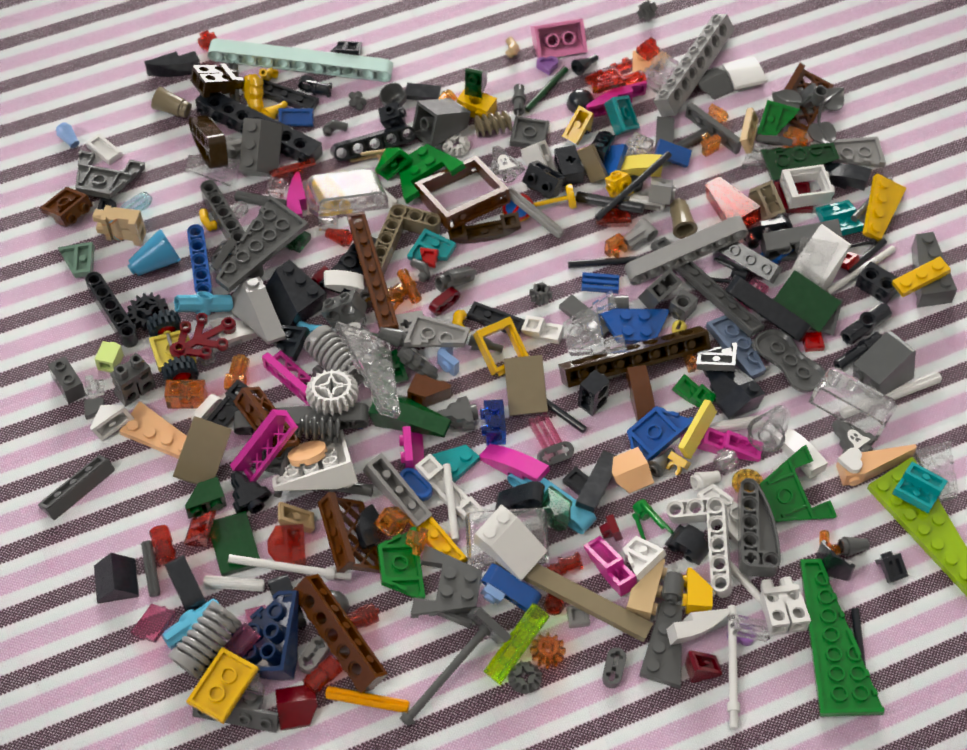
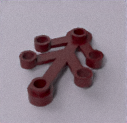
[169,313,236,360]

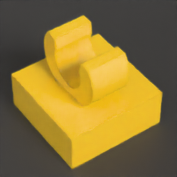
[666,451,691,476]

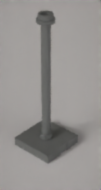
[399,607,511,727]

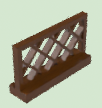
[784,63,834,133]
[317,492,380,573]

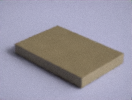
[504,355,548,416]

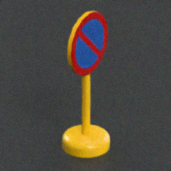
[502,184,577,222]

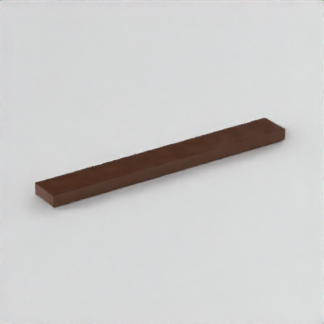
[346,211,399,330]

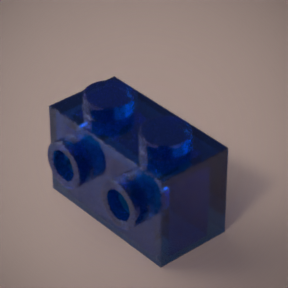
[480,399,506,446]

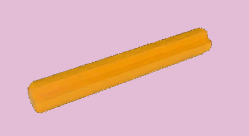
[325,686,410,713]

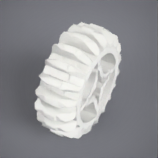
[305,368,359,416]

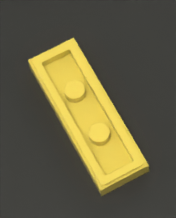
[678,400,717,459]

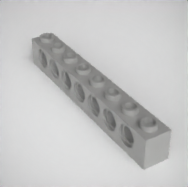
[653,14,735,117]

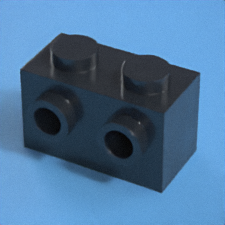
[522,160,566,199]

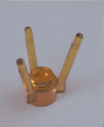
[365,283,407,312]

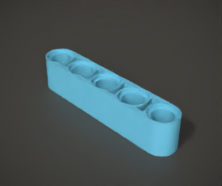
[507,473,596,534]

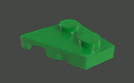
[757,100,800,136]

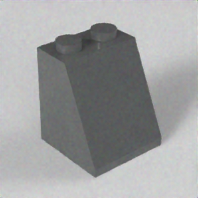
[412,98,471,147]
[853,330,916,398]

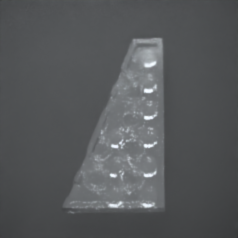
[334,321,401,419]

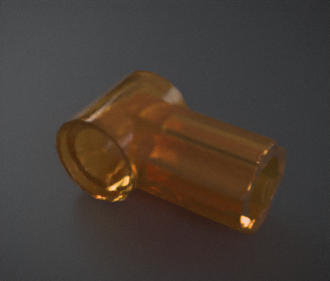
[224,354,250,390]

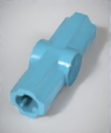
[174,291,233,315]
[161,598,219,649]

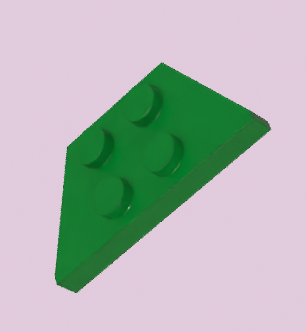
[377,527,425,599]

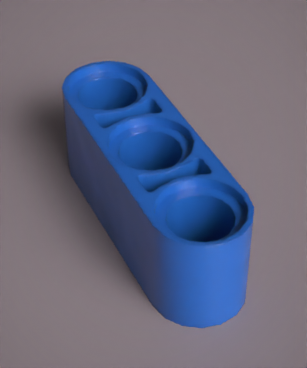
[481,563,542,614]

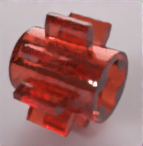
[197,30,217,52]

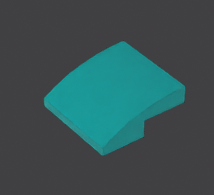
[816,200,864,236]
[892,461,948,513]

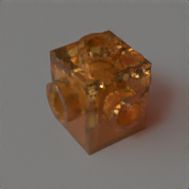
[782,126,808,148]

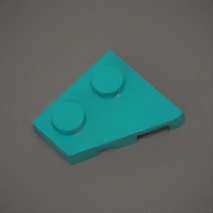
[407,229,457,261]
[432,445,480,483]

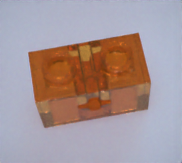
[164,380,208,409]

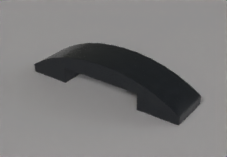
[207,379,249,427]

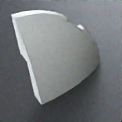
[209,318,257,345]

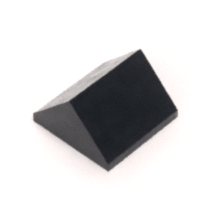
[94,553,139,604]

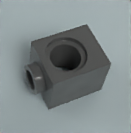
[669,288,698,321]

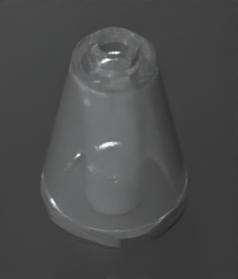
[747,405,791,453]

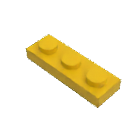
[892,256,951,298]

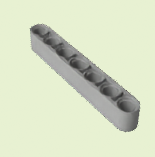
[624,216,749,285]

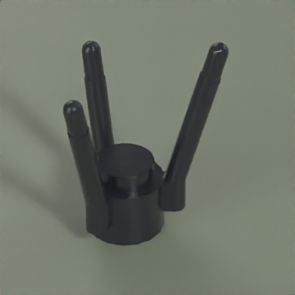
[711,255,749,283]

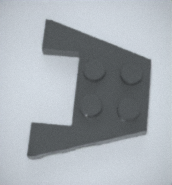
[76,150,146,199]
[411,545,482,618]

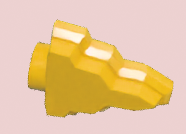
[242,74,264,112]

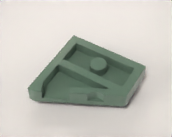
[58,242,95,278]

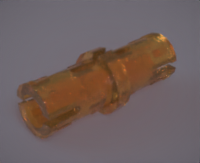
[397,268,422,304]

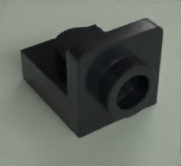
[875,551,908,583]

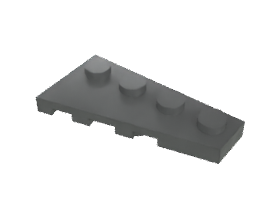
[639,600,682,689]

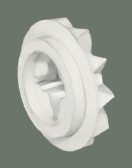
[442,134,470,157]

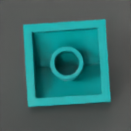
[604,95,640,136]

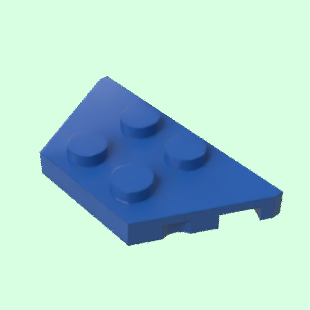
[597,308,669,344]
[627,406,694,462]

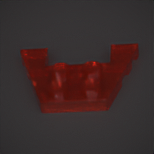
[584,57,646,94]

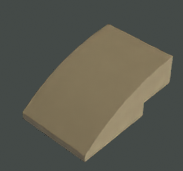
[172,416,232,485]

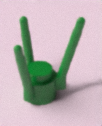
[632,499,673,540]

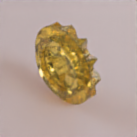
[732,469,763,493]

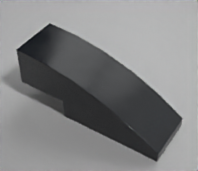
[144,51,200,77]
[824,163,872,191]

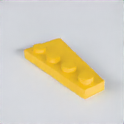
[862,173,906,242]

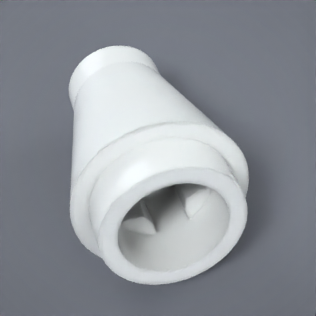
[690,470,721,491]

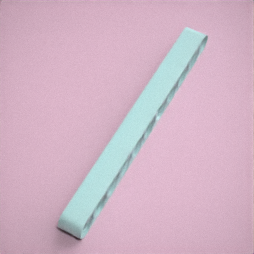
[207,39,393,82]

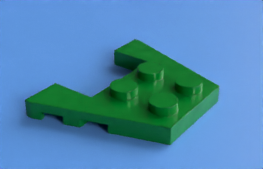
[399,144,466,204]
[759,445,837,522]

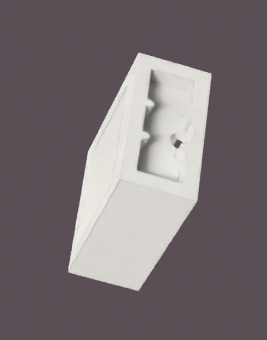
[779,164,835,209]

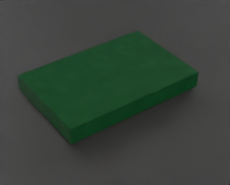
[773,270,841,333]
[206,511,260,576]

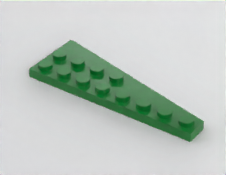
[800,559,885,717]

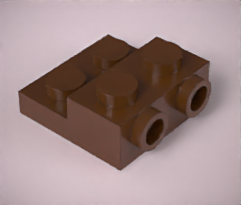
[40,186,93,227]

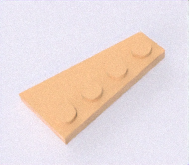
[120,401,187,459]

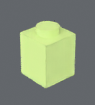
[95,341,124,373]

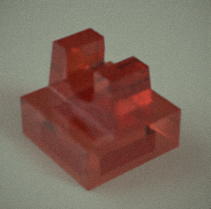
[636,37,660,61]

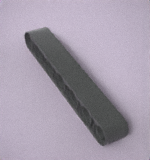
[200,180,264,279]
[234,403,369,435]

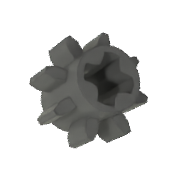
[637,0,658,21]
[529,282,553,306]

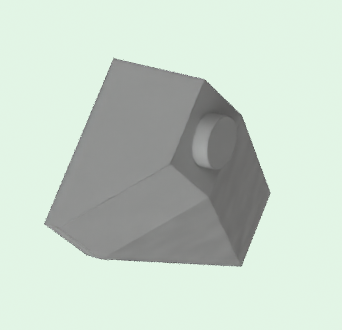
[231,276,286,344]

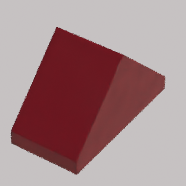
[685,650,723,683]

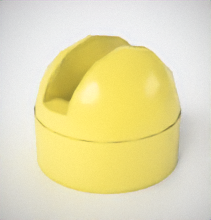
[671,320,687,333]

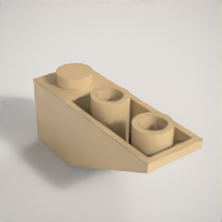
[626,559,668,621]

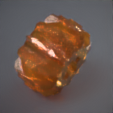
[530,632,566,669]

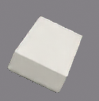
[86,134,123,165]

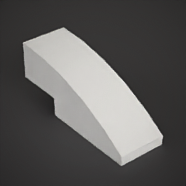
[774,429,828,479]
[666,609,730,645]

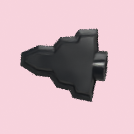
[231,471,272,514]

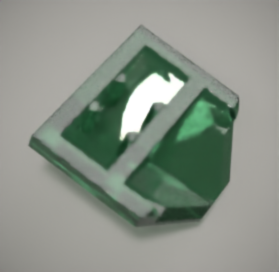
[536,486,572,532]

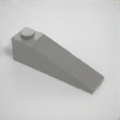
[363,453,433,527]

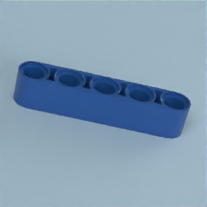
[187,224,213,295]

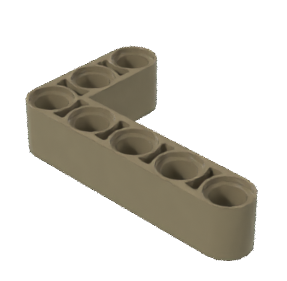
[375,204,441,275]

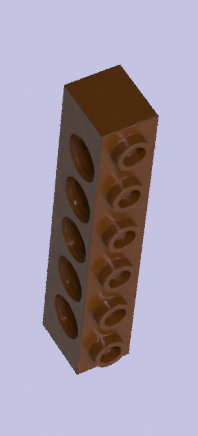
[293,574,388,693]

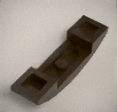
[447,212,521,243]

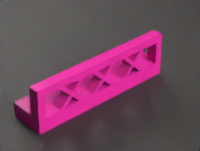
[262,351,311,406]
[230,409,298,481]

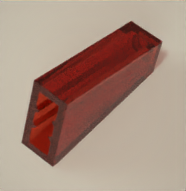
[705,176,761,228]

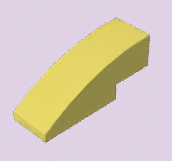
[620,154,663,178]

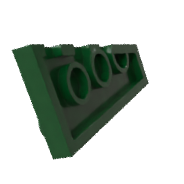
[760,142,840,183]

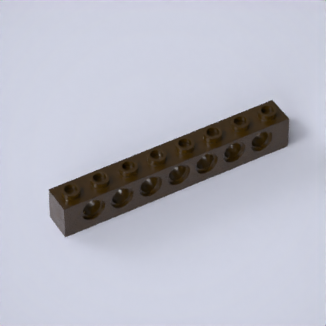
[558,326,711,388]

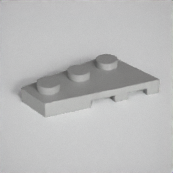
[404,313,470,347]

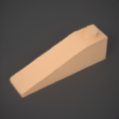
[836,444,917,486]

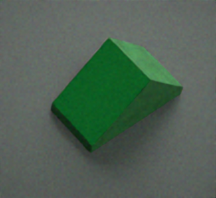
[375,148,412,181]

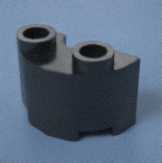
[664,524,709,565]

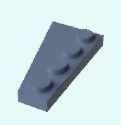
[705,315,766,379]

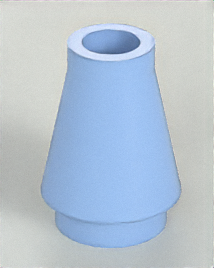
[56,122,79,148]

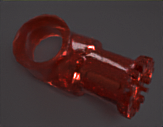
[547,552,583,576]

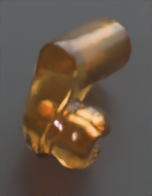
[819,530,841,555]

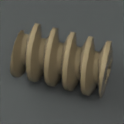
[474,110,512,137]

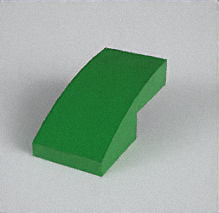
[671,374,716,408]

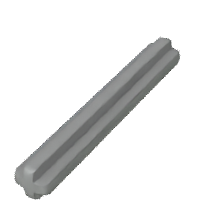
[509,188,564,238]

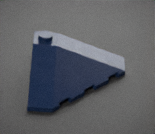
[207,590,299,680]

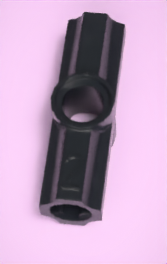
[840,303,892,345]

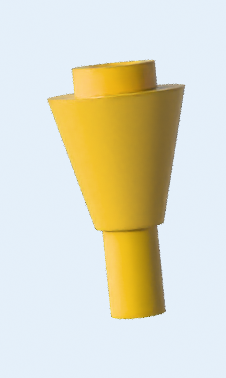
[260,101,288,119]

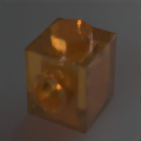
[374,506,411,536]

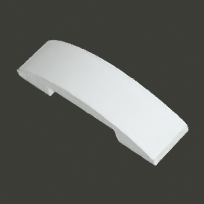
[415,454,484,524]

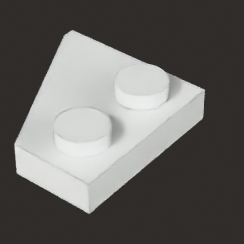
[622,536,666,580]

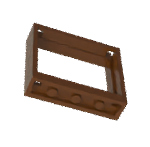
[415,155,510,231]

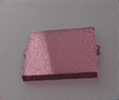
[130,604,177,643]

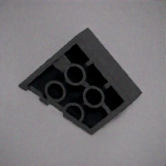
[265,259,327,326]

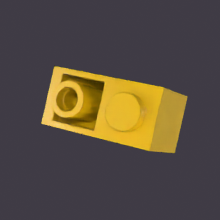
[682,567,713,614]

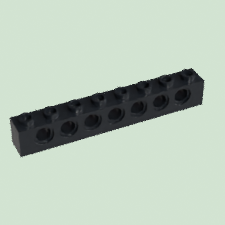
[195,92,323,168]

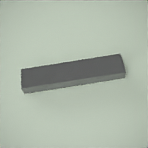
[38,455,115,520]

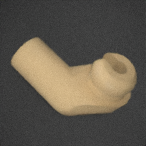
[505,37,520,58]

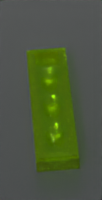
[483,603,550,685]

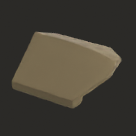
[747,180,786,221]

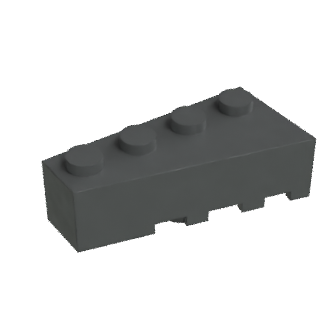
[760,219,842,261]
[911,232,957,308]

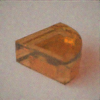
[683,354,697,373]

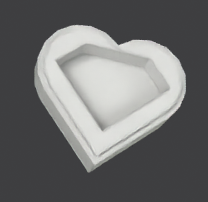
[837,448,863,474]

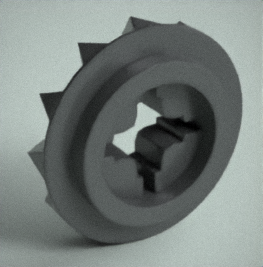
[508,661,542,694]

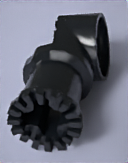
[298,75,332,98]

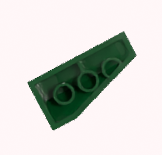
[368,393,451,438]

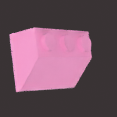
[530,18,588,58]

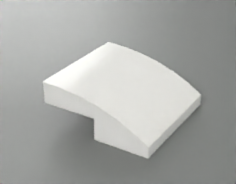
[722,57,767,90]

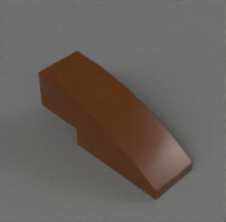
[626,365,655,422]

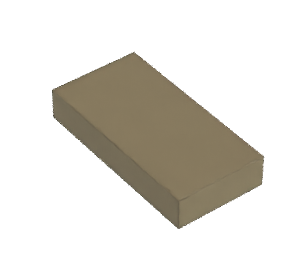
[577,144,608,183]

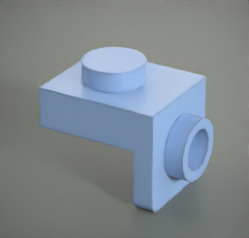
[437,347,459,376]
[481,583,506,604]

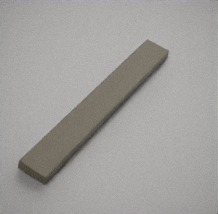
[495,562,653,643]

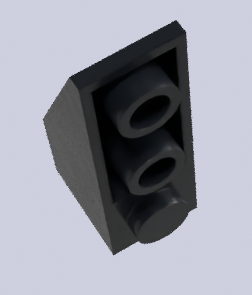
[591,131,616,165]

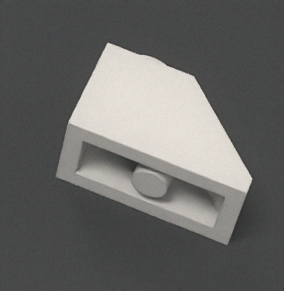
[520,140,558,172]

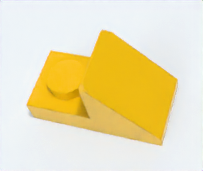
[562,106,594,145]

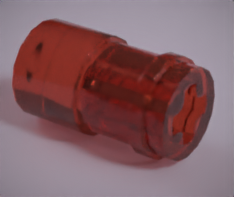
[149,525,176,565]
[347,602,380,630]
[302,655,343,694]

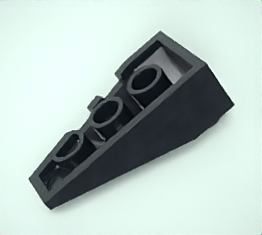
[703,367,766,419]

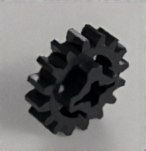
[127,292,169,330]

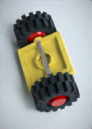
[146,310,199,389]

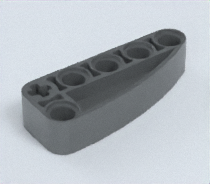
[738,478,781,577]

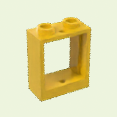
[473,317,529,376]

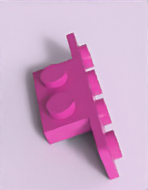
[399,426,424,470]

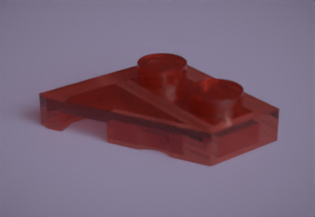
[269,158,316,180]

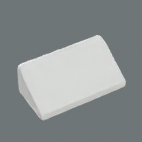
[629,194,665,211]

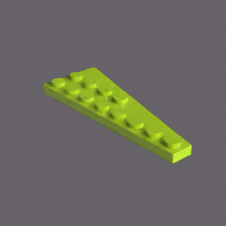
[867,457,967,596]

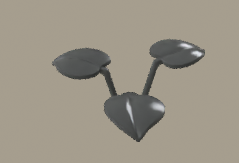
[772,86,844,144]

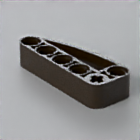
[189,115,228,169]

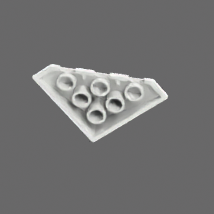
[272,429,358,491]

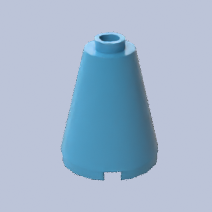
[127,229,181,276]

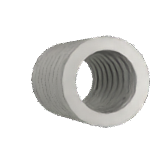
[303,325,370,385]
[168,601,242,679]

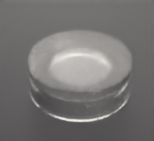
[231,201,249,219]

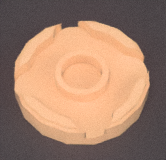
[287,440,328,467]

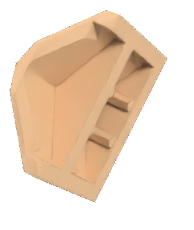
[612,447,654,494]

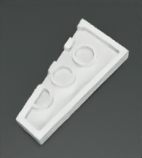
[697,484,779,546]

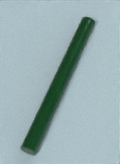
[524,66,568,112]

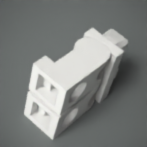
[760,576,811,636]

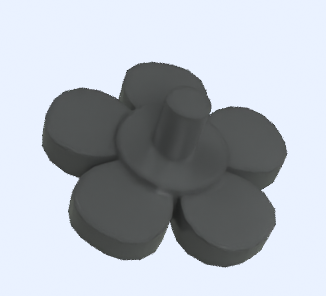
[348,91,366,110]

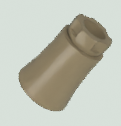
[151,87,192,118]
[669,198,698,239]

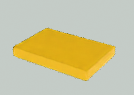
[186,647,259,724]

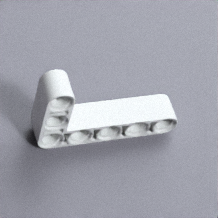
[666,496,732,598]

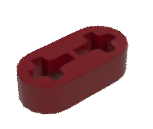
[429,286,461,316]

